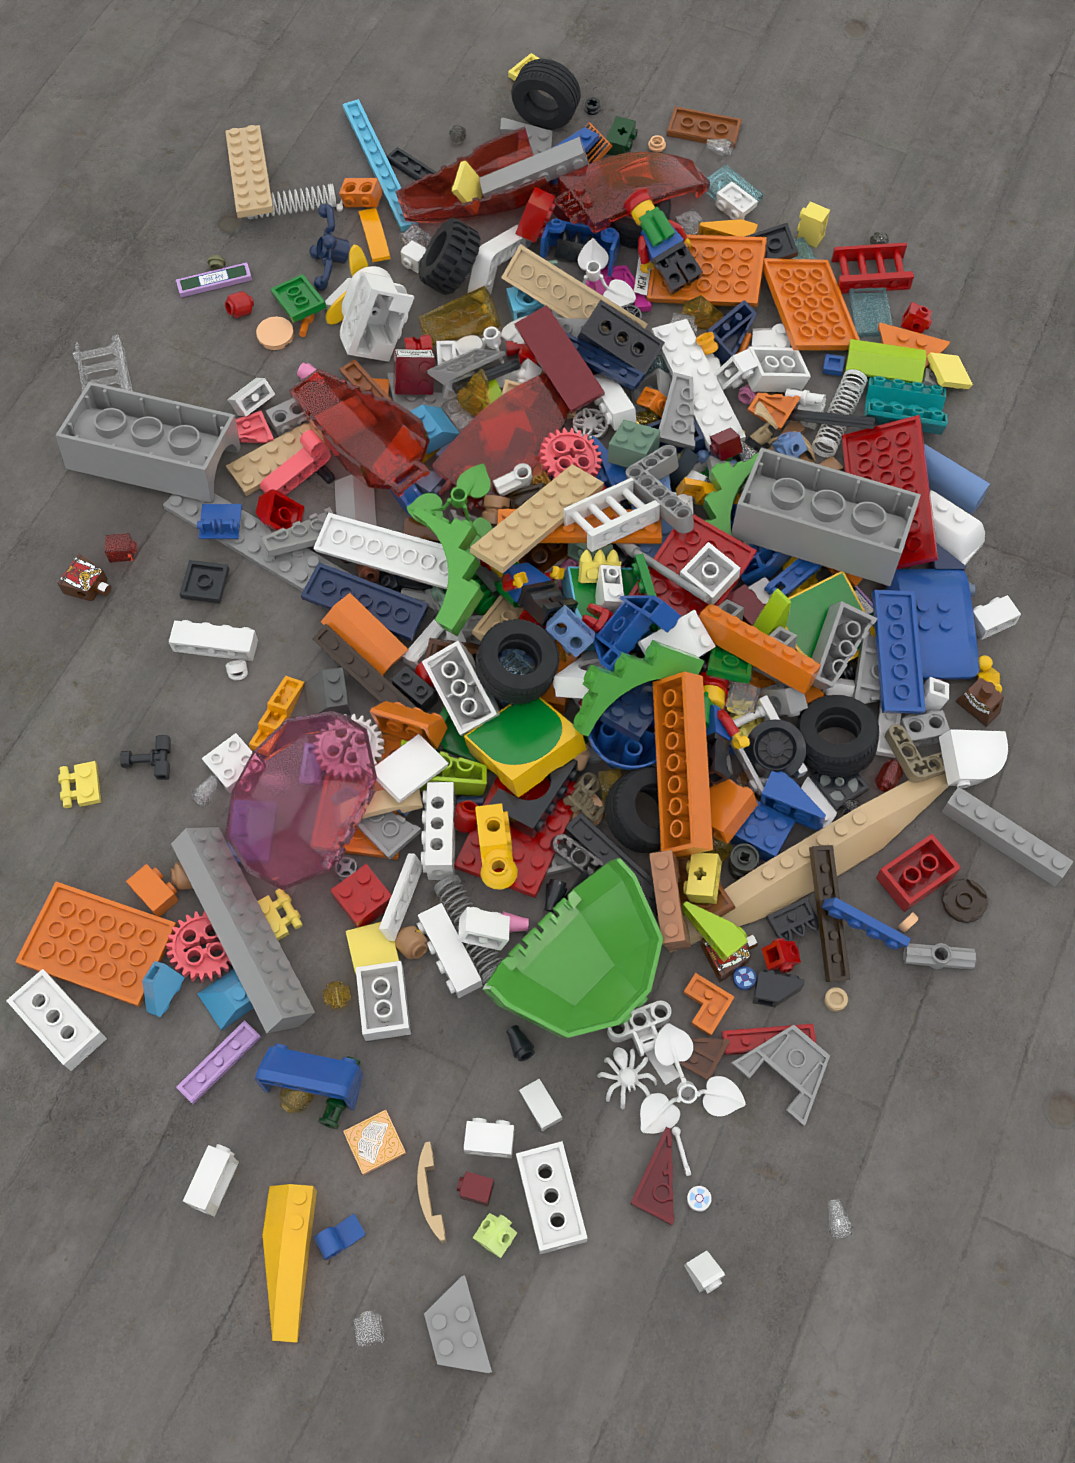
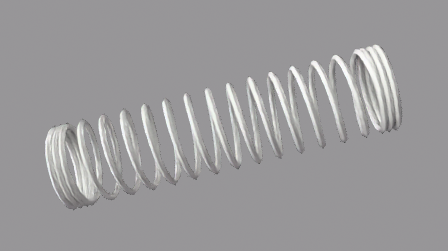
[248,184,337,220]
[812,369,868,458]

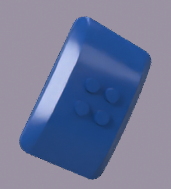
[885,569,979,680]

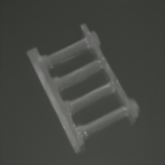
[73,334,132,392]

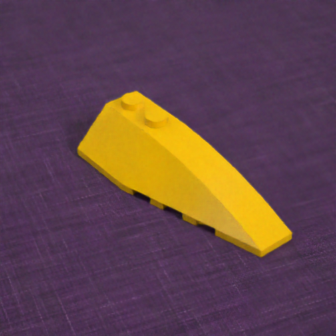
[262,1184,317,1343]

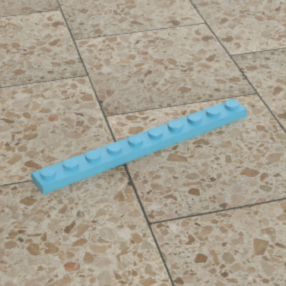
[343,99,418,232]

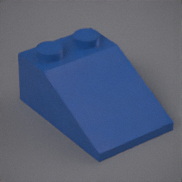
[761,771,826,831]

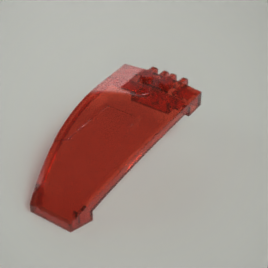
[556,152,710,234]
[432,373,570,515]

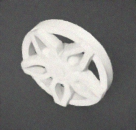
[573,408,608,441]

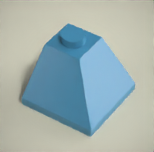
[197,969,254,1030]

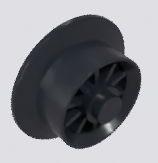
[745,719,806,779]

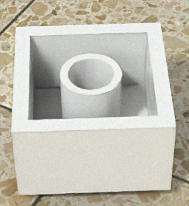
[680,542,740,605]

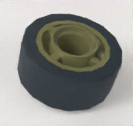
[669,447,699,486]

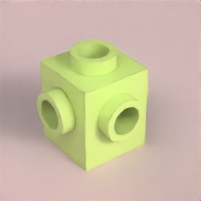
[473,1213,517,1258]

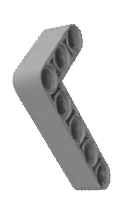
[626,445,694,533]

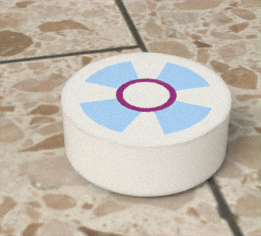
[687,1186,711,1212]

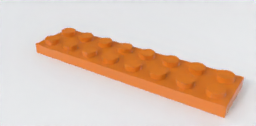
[497,509,662,544]

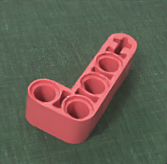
[260,430,331,496]

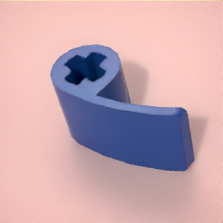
[313,1214,365,1260]

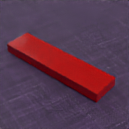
[721,1024,816,1055]

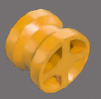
[696,332,718,355]

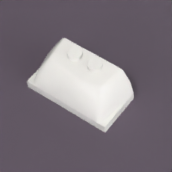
[930,490,985,565]
[422,641,500,736]

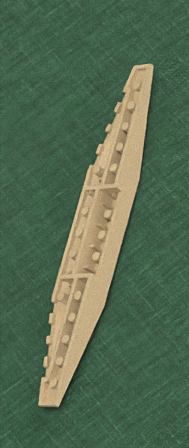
[670,766,949,952]

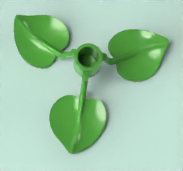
[407,464,493,548]

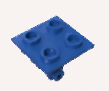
[197,504,242,539]

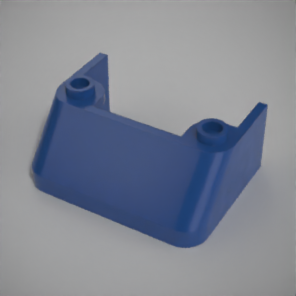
[540,219,621,276]
[255,1044,364,1111]

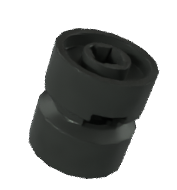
[727,843,759,880]

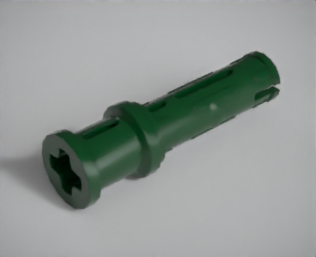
[318,1056,361,1129]

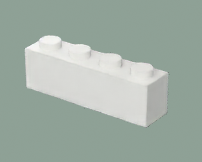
[594,374,637,431]
[169,620,258,661]
[416,903,483,998]

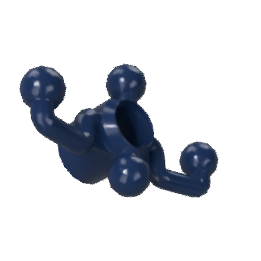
[309,203,350,290]

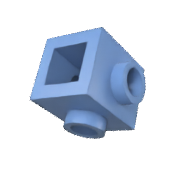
[772,432,808,459]

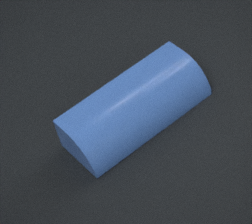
[924,444,990,514]

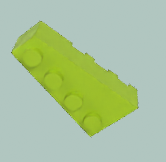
[400,739,487,796]

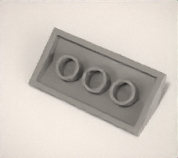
[427,348,506,385]
[334,474,377,526]

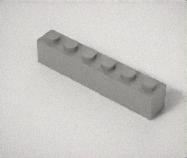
[479,137,589,205]
[942,787,1074,887]

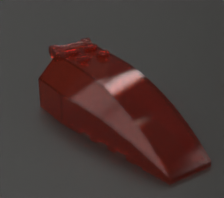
[395,126,562,223]
[288,369,430,497]

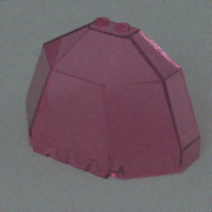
[225,711,377,890]

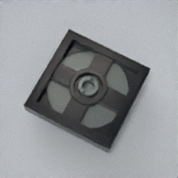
[809,772,870,811]

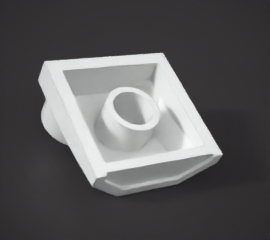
[752,323,790,348]

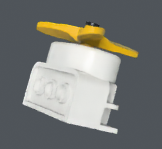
[325,245,414,362]

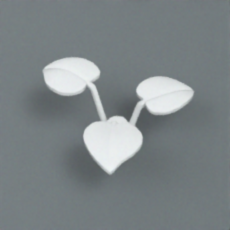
[550,238,636,311]
[456,315,528,388]
[640,1023,745,1134]

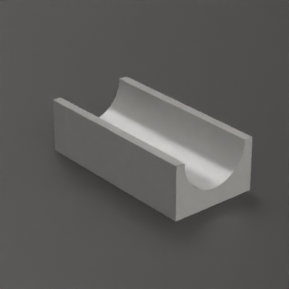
[55,382,241,503]
[731,448,921,586]

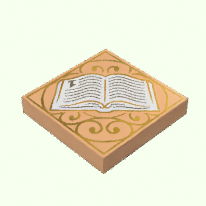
[343,1110,406,1176]

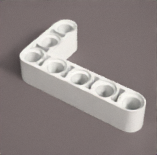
[468,225,532,303]

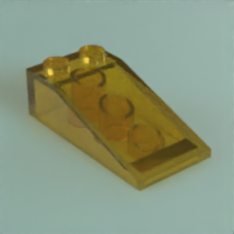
[419,285,501,346]

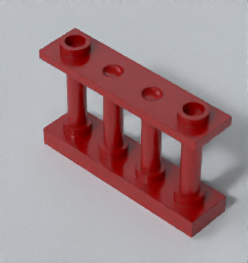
[831,243,914,294]

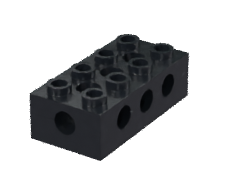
[577,300,665,374]

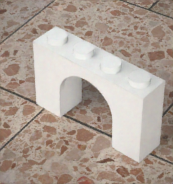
[553,651,636,699]

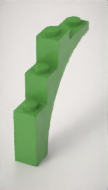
[703,453,758,535]
[413,507,484,636]
[573,640,704,736]

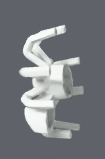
[597,1047,657,1110]

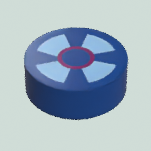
[733,966,756,991]

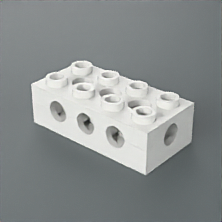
[421,782,456,880]
[6,969,107,1071]
[516,1141,587,1254]

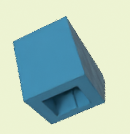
[142,961,185,1017]

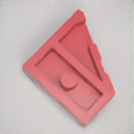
[236,411,274,443]

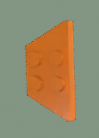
[877,322,950,368]

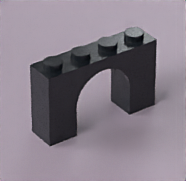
[488,759,579,838]

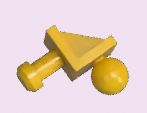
[976,655,1002,693]

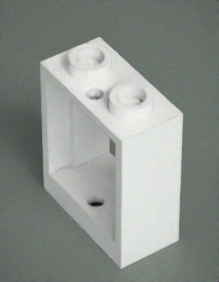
[183,1144,239,1217]

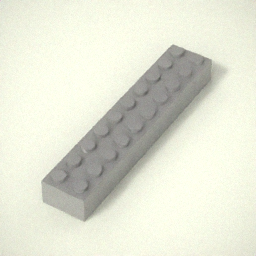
[171,827,315,1033]

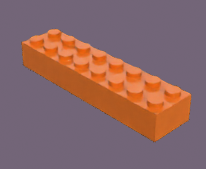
[653,671,713,857]

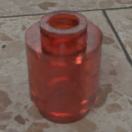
[875,759,904,792]

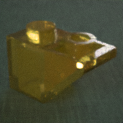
[681,295,724,330]
[456,368,490,418]

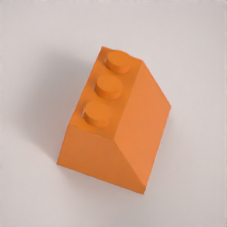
[370,701,447,749]

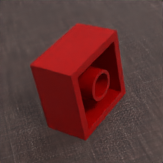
[515,187,556,243]
[330,864,392,928]

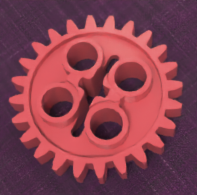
[538,428,602,480]
[166,910,232,983]

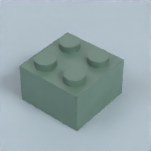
[608,420,660,468]

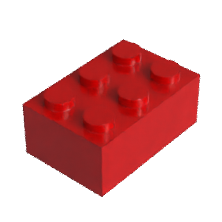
[876,834,961,912]

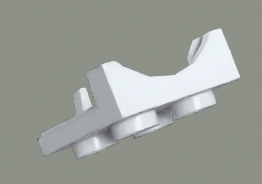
[202,733,264,794]

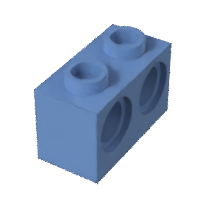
[545,605,595,657]

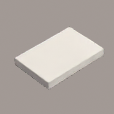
[370,734,448,803]

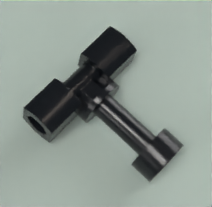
[120,735,171,780]

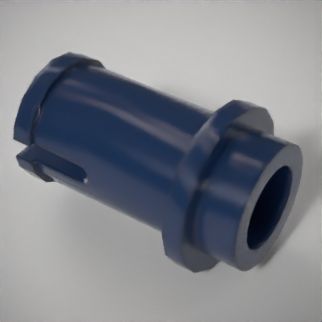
[457,794,484,806]

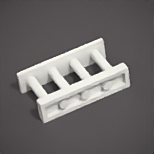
[564,478,660,552]
[730,695,808,797]

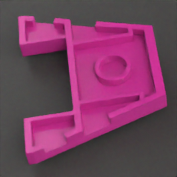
[586,265,652,312]

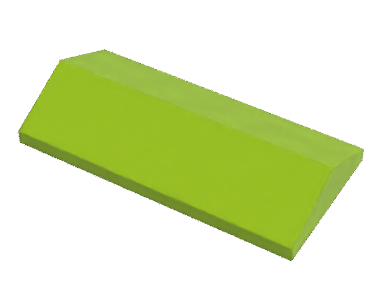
[845,339,926,383]

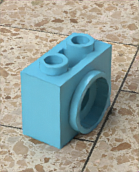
[506,286,550,321]

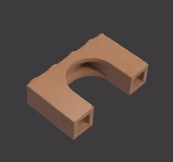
[649,850,691,951]

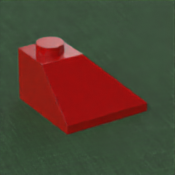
[256,489,304,531]

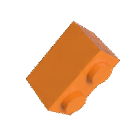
[126,864,179,917]

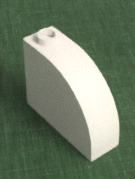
[939,730,1008,789]

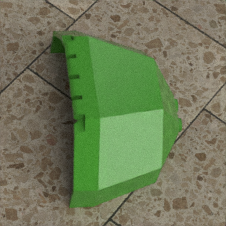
[483,858,663,1038]

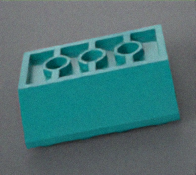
[864,376,948,435]

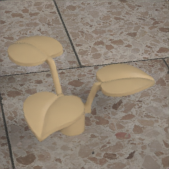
[750,392,816,462]

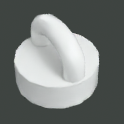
[226,660,248,680]

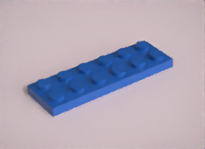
[872,590,926,714]

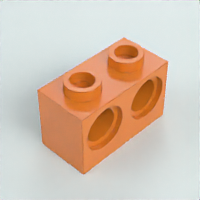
[339,178,383,207]

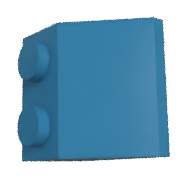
[406,405,461,454]

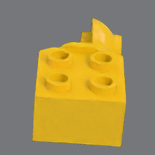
[475,804,518,890]

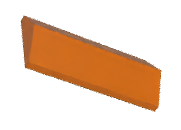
[321,593,409,676]

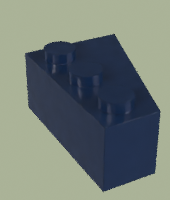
[706,300,757,365]

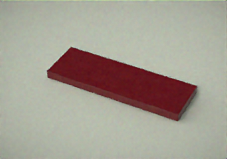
[514,305,605,414]

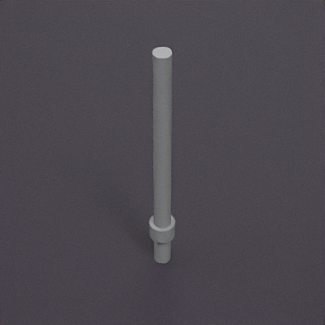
[616,543,710,602]

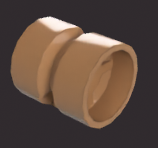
[481,495,510,526]

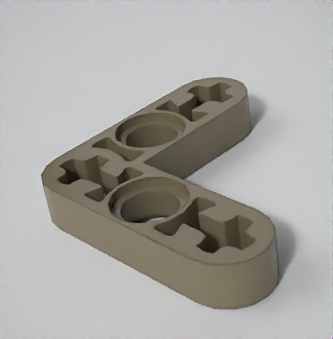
[885,724,946,782]

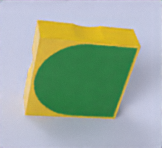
[785,571,876,661]
[464,697,587,798]

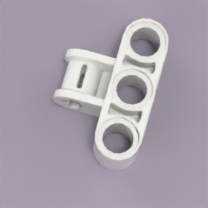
[607,1001,671,1057]

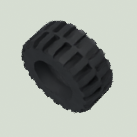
[418,218,481,295]

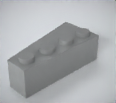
[812,601,878,690]

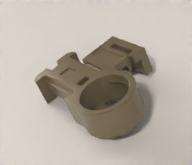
[563,772,605,823]

